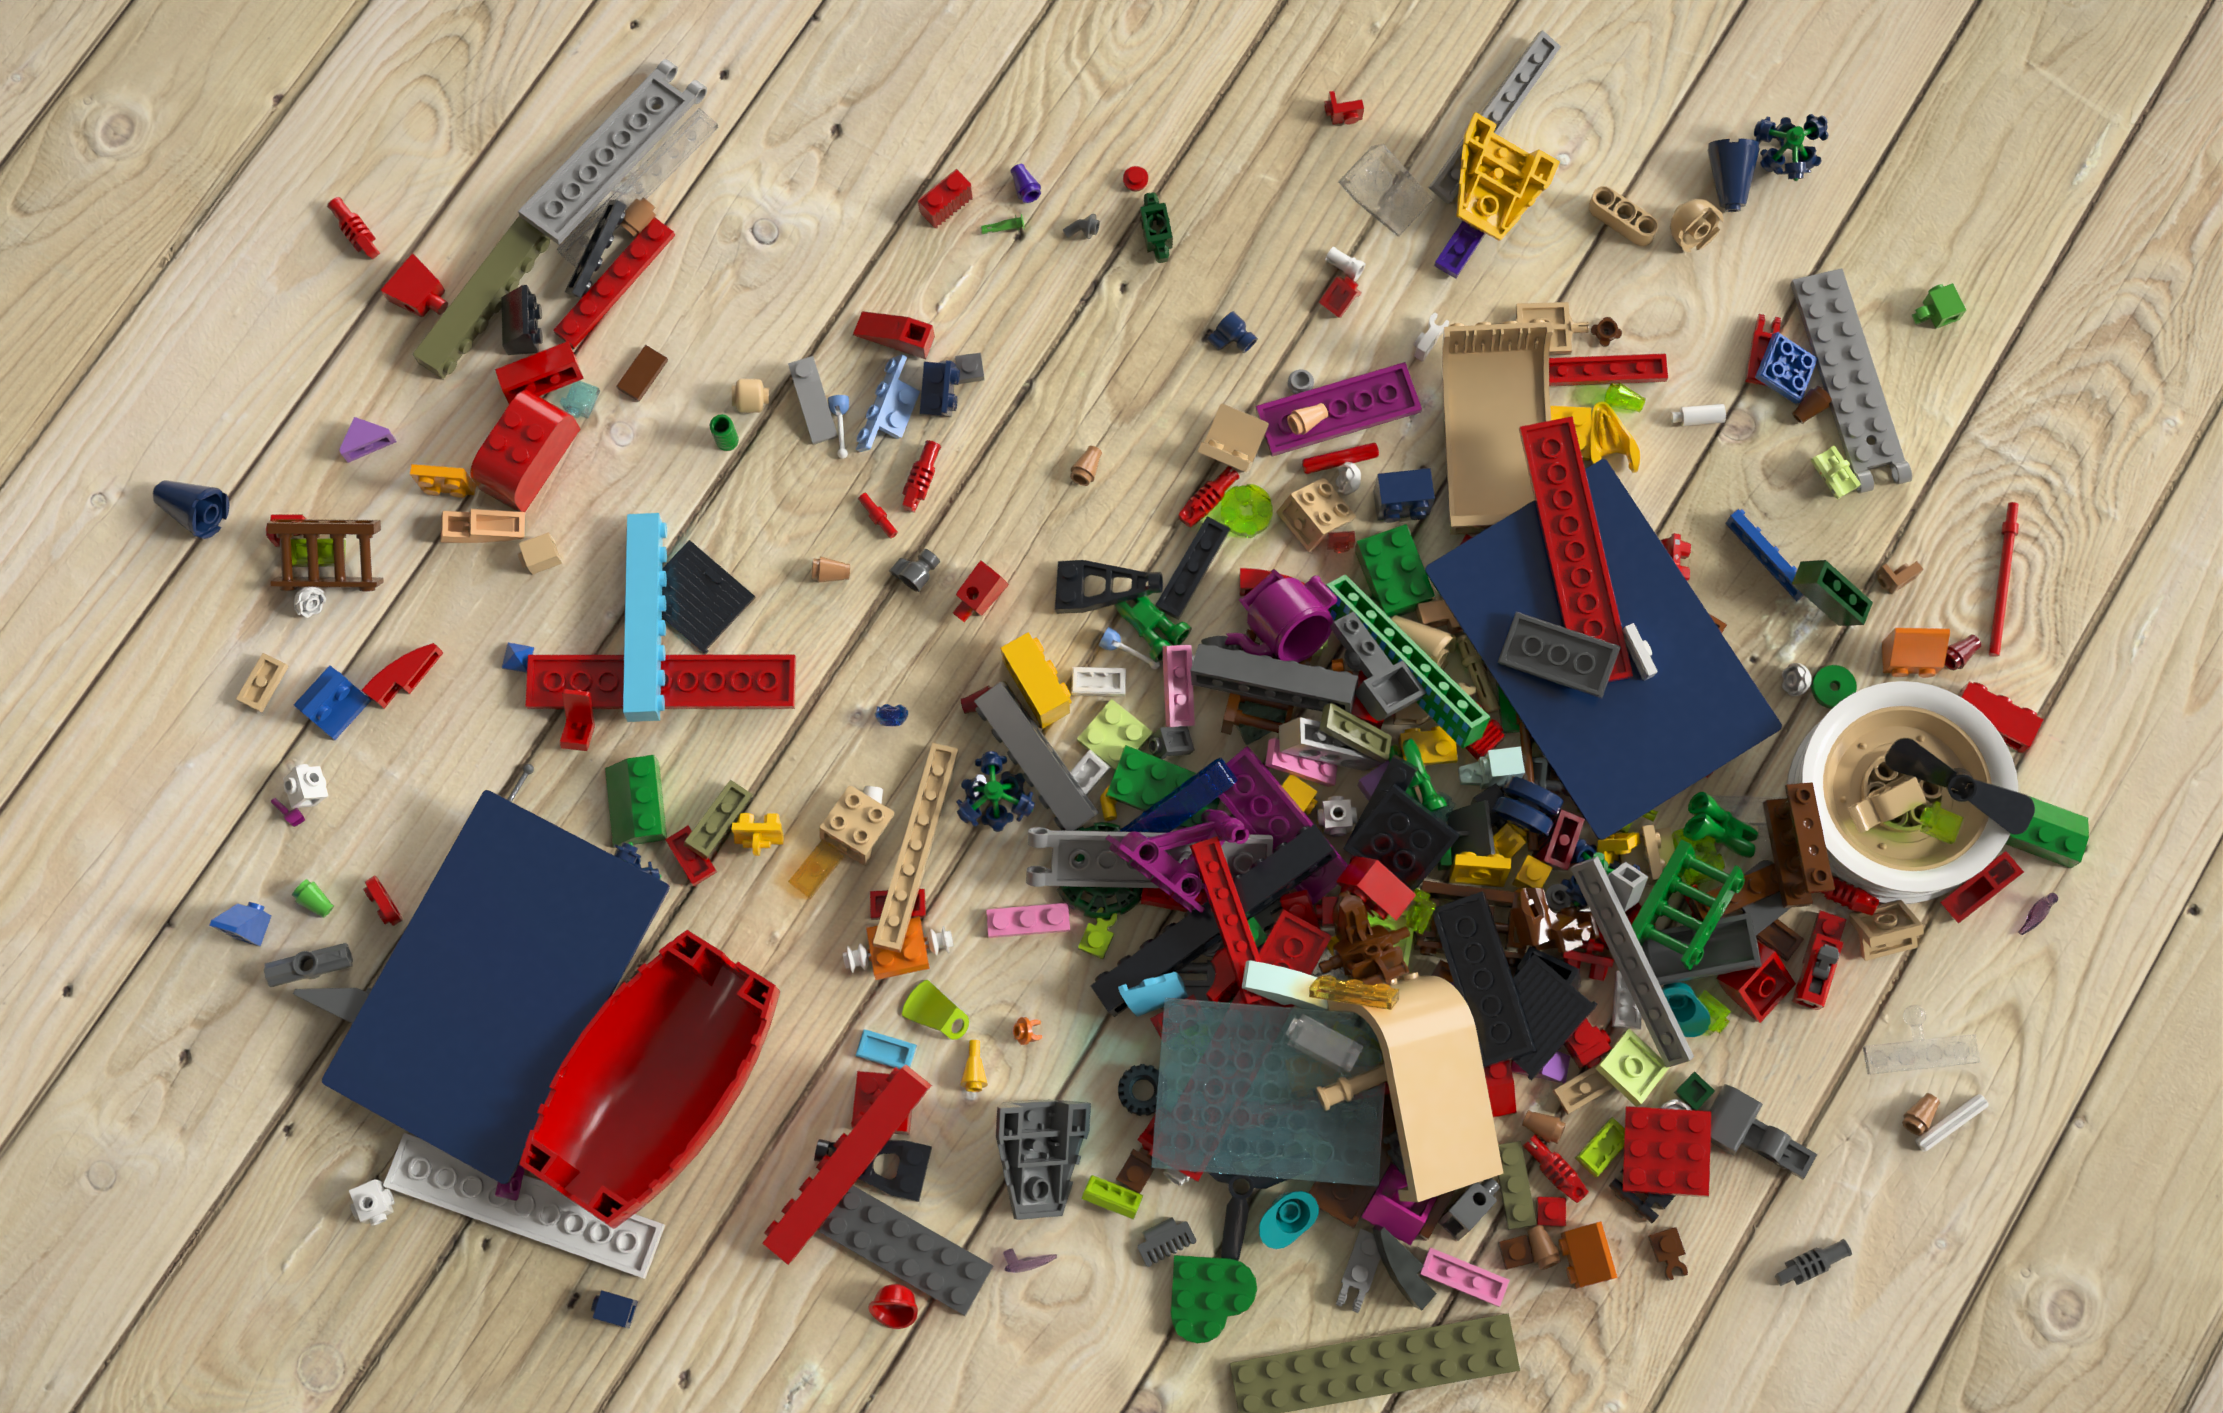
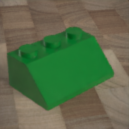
[605,755,667,848]
[2005,796,2089,869]

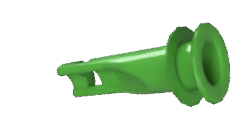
[981,214,1025,234]

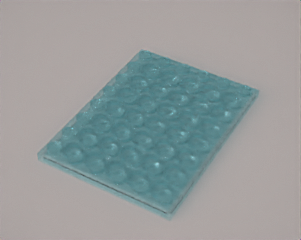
[1151,998,1385,1187]

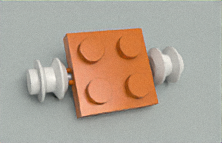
[843,917,954,980]

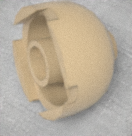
[1670,199,1724,252]

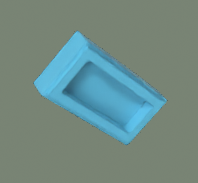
[855,1029,917,1069]

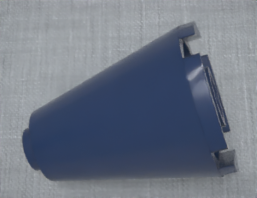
[1707,139,1760,212]
[153,480,230,539]

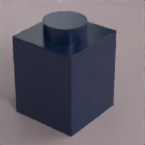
[591,1290,638,1328]

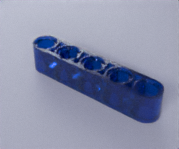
[1118,757,1238,833]

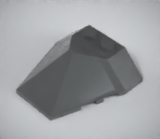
[996,1099,1091,1220]

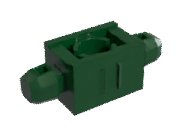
[1140,192,1173,263]

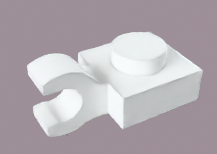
[1414,313,1449,362]

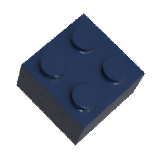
[1373,468,1435,523]

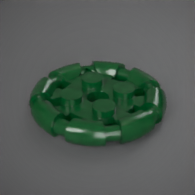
[1057,822,1143,919]

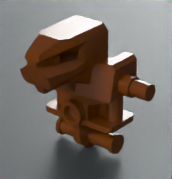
[1512,888,1599,953]
[1318,890,1410,992]

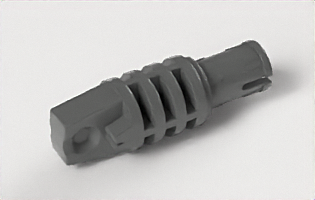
[1775,1239,1852,1286]

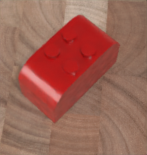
[470,390,581,512]

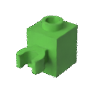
[1912,283,1966,329]

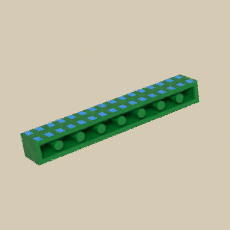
[1326,574,1491,749]

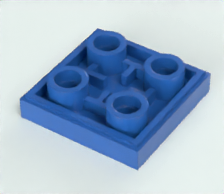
[1755,332,1817,404]

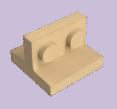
[1618,825,1675,887]
[1849,900,1924,961]

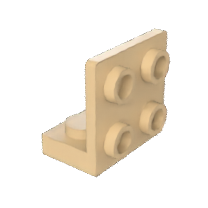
[1197,404,1269,472]
[1276,478,1356,552]
[819,786,894,866]

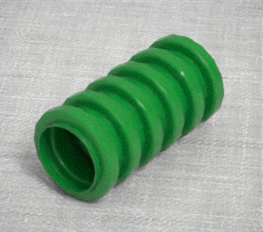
[709,414,739,451]

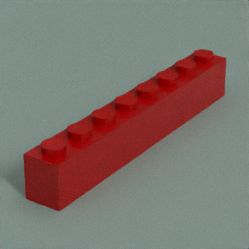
[762,1065,932,1265]

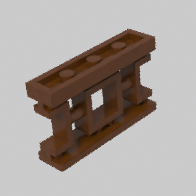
[1414,881,1527,967]

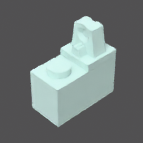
[1458,746,1525,789]

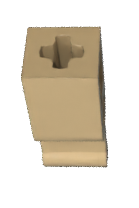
[1847,775,1927,833]

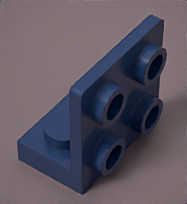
[919,360,960,417]

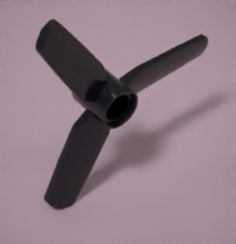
[1205,1150,1314,1261]

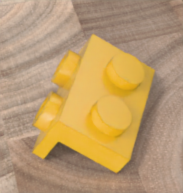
[1398,726,1458,765]

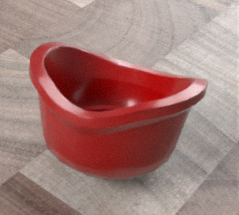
[868,1284,918,1329]

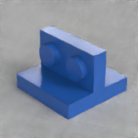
[294,665,372,740]

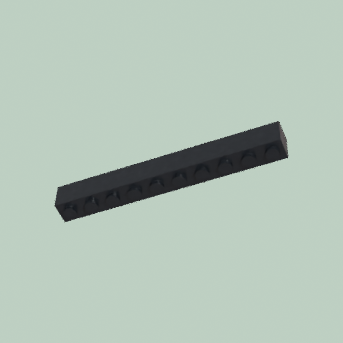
[1090,824,1338,1017]

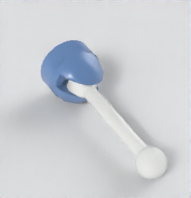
[828,395,849,459]
[1098,627,1160,670]

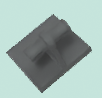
[1446,800,1495,862]

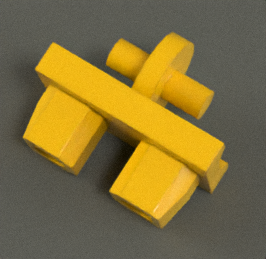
[732,813,784,856]

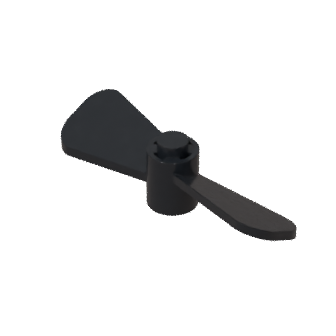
[1885,738,2035,835]

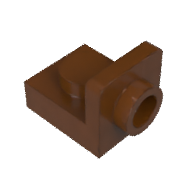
[1116,1148,1157,1194]

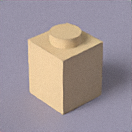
[518,532,562,575]

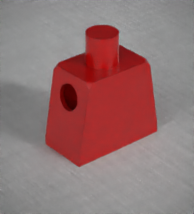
[381,253,448,317]
[952,560,1009,623]

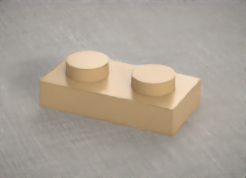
[236,653,289,713]
[1553,1064,1614,1115]

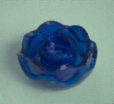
[875,704,908,726]

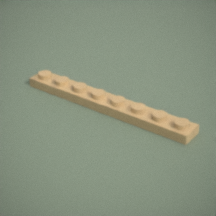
[873,743,959,953]

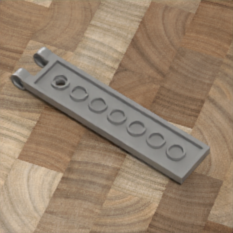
[518,59,707,245]
[1790,268,1912,493]
[1026,827,1273,889]

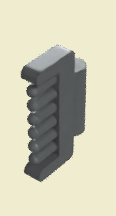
[1137,1217,1197,1267]

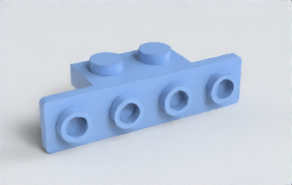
[856,354,920,452]

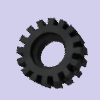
[1118,1064,1168,1116]

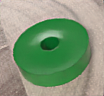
[1811,665,1857,709]

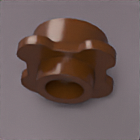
[1591,317,1622,347]

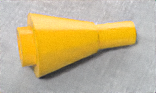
[960,1040,988,1092]

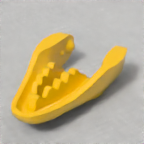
[1590,402,1640,473]

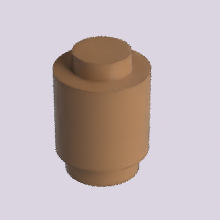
[620,197,656,237]

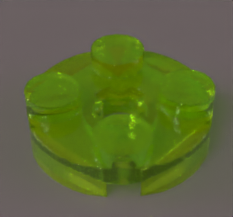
[1220,484,1273,538]

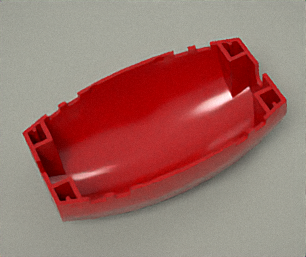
[519,930,780,1229]

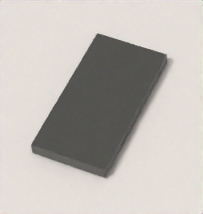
[1498,612,1620,699]

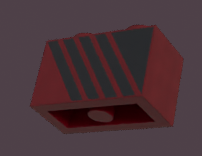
[1532,809,1585,871]

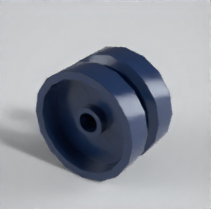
[1492,775,1564,836]

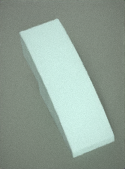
[1242,960,1331,1012]

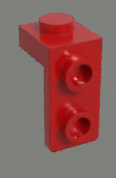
[560,689,595,751]

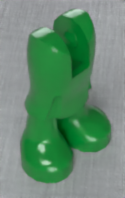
[1114,588,1192,663]
[1388,738,1447,812]
[1683,792,1758,858]

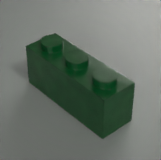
[1792,560,1873,626]

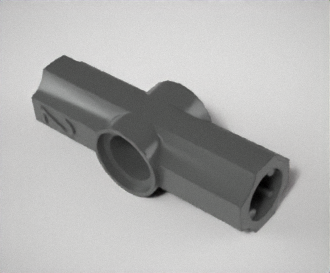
[264,943,353,987]

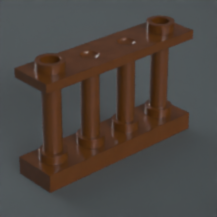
[267,519,384,592]
[1221,629,1312,735]
[1762,782,1835,908]

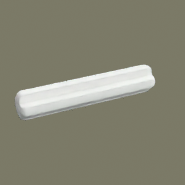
[1915,1094,1989,1152]

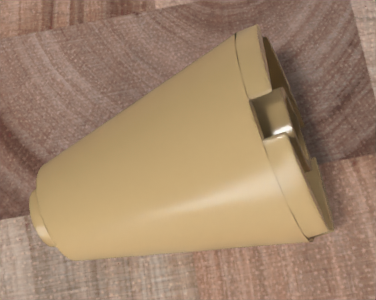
[1389,615,1458,670]

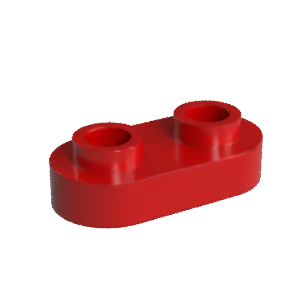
[363,875,403,926]

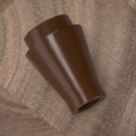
[1792,386,1832,424]

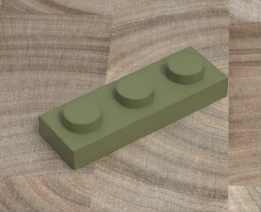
[1319,703,1392,763]
[684,780,753,860]
[1498,1141,1537,1230]

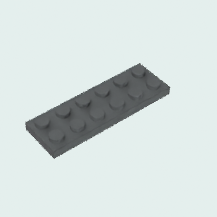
[819,1186,993,1316]

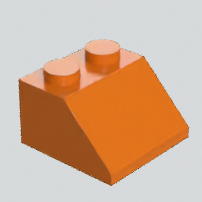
[1882,628,1950,678]
[1558,1221,1618,1289]

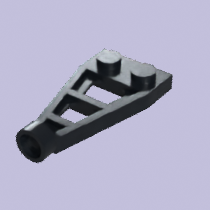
[1055,560,1163,614]
[814,1139,932,1202]

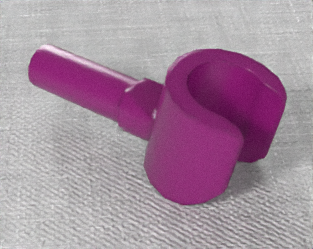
[271,798,305,827]

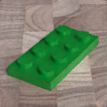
[1105,745,1221,828]

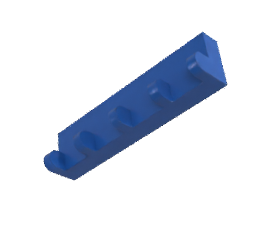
[1725,509,1804,602]

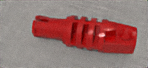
[327,197,380,260]
[902,440,941,513]
[1178,466,1240,528]
[1820,877,1879,916]
[1522,1134,1589,1203]

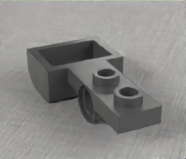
[1330,612,1427,721]
[1709,1084,1818,1180]

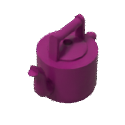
[1225,569,1337,663]

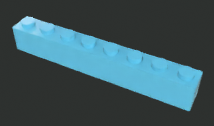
[623,513,667,722]

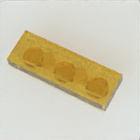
[1309,975,1400,1010]

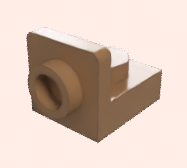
[1876,561,1924,594]

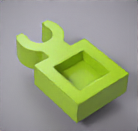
[1078,907,1117,960]

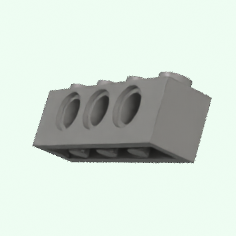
[1279,717,1385,771]

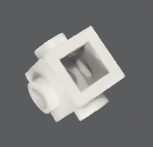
[283,764,328,808]
[1317,796,1357,837]
[349,1179,394,1226]

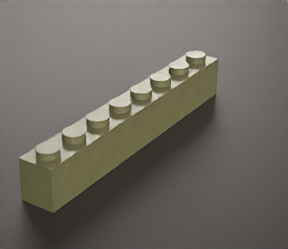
[413,216,551,380]

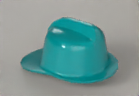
[1661,982,1711,1037]
[1259,1191,1319,1249]

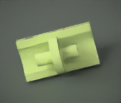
[1811,446,1861,500]

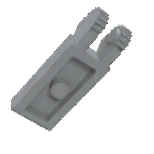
[1336,1229,1381,1313]

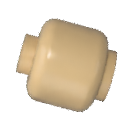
[732,379,769,413]

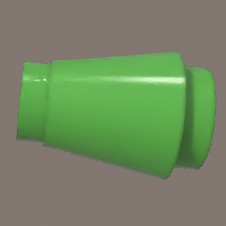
[292,879,334,918]

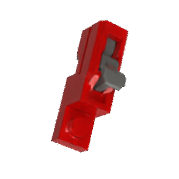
[1792,910,1847,1010]

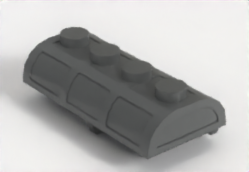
[1642,913,1762,985]

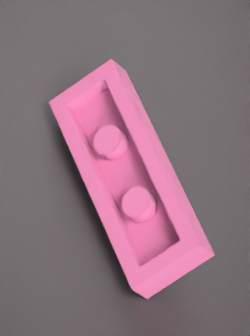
[1162,645,1195,727]
[1265,738,1338,787]
[986,903,1070,938]
[1419,1247,1510,1307]

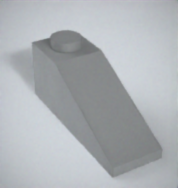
[788,356,838,445]

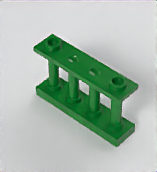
[1631,839,1745,971]

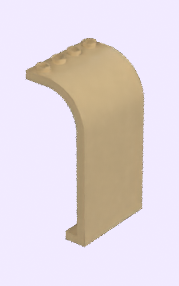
[1442,319,1552,535]
[1327,972,1503,1202]

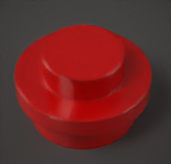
[1123,166,1149,192]

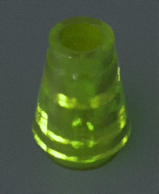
[1604,382,1646,413]

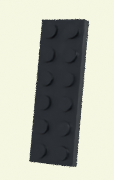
[1431,891,1536,1068]

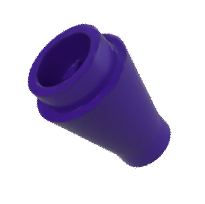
[1011,164,1041,203]

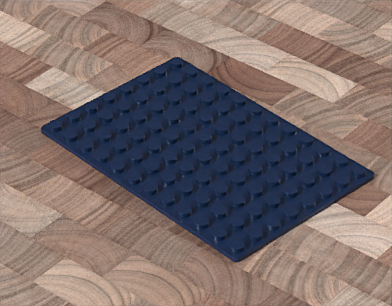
[1425,459,1782,840]
[322,790,670,1184]

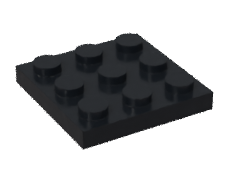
[1344,784,1460,892]

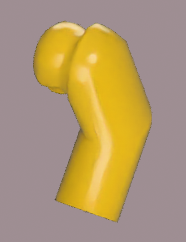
[1100,785,1118,821]

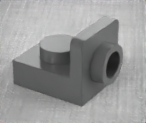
[1148,726,1195,760]

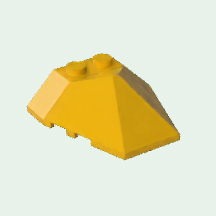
[1456,112,1560,241]

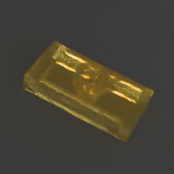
[788,839,844,899]

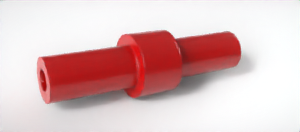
[858,493,898,539]

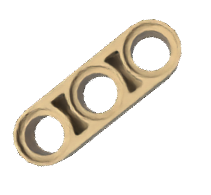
[1589,186,1658,246]

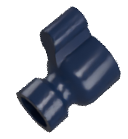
[1207,311,1258,353]

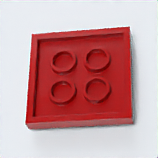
[1623,1106,1711,1198]

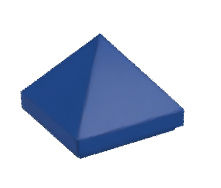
[502,642,534,673]

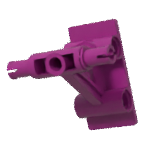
[1105,809,1249,913]

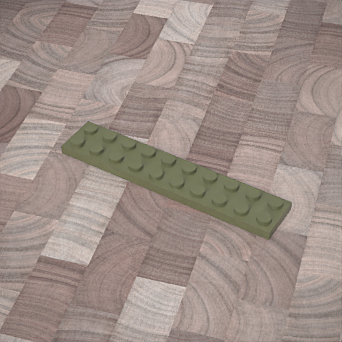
[1230,1313,1520,1413]

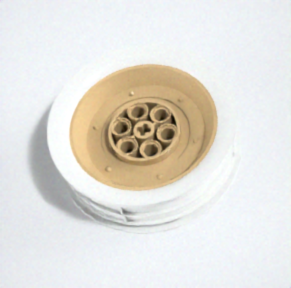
[1786,681,2018,904]

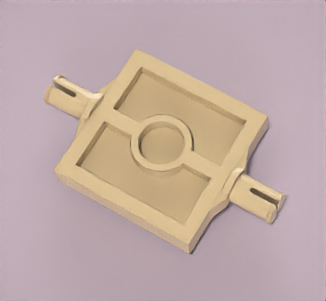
[1515,302,1589,355]

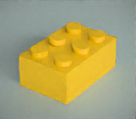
[1000,632,1072,729]

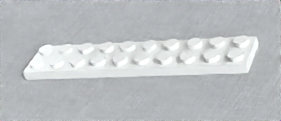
[383,1133,665,1279]

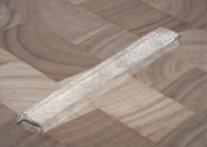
[557,108,718,268]

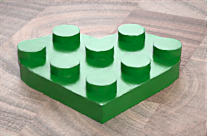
[1171,1255,1258,1344]

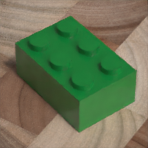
[1354,524,1435,618]

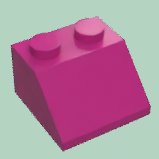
[1362,1163,1437,1246]

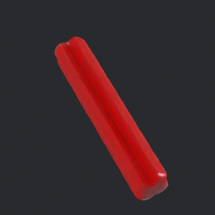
[1302,443,1379,474]

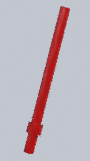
[1989,502,2019,657]

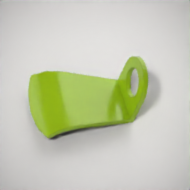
[902,980,969,1040]

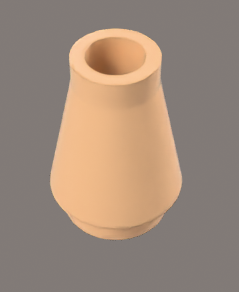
[1287,403,1328,435]

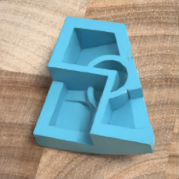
[1118,972,1188,1017]

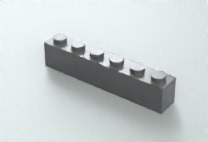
[1190,644,1358,714]
[974,681,1099,831]

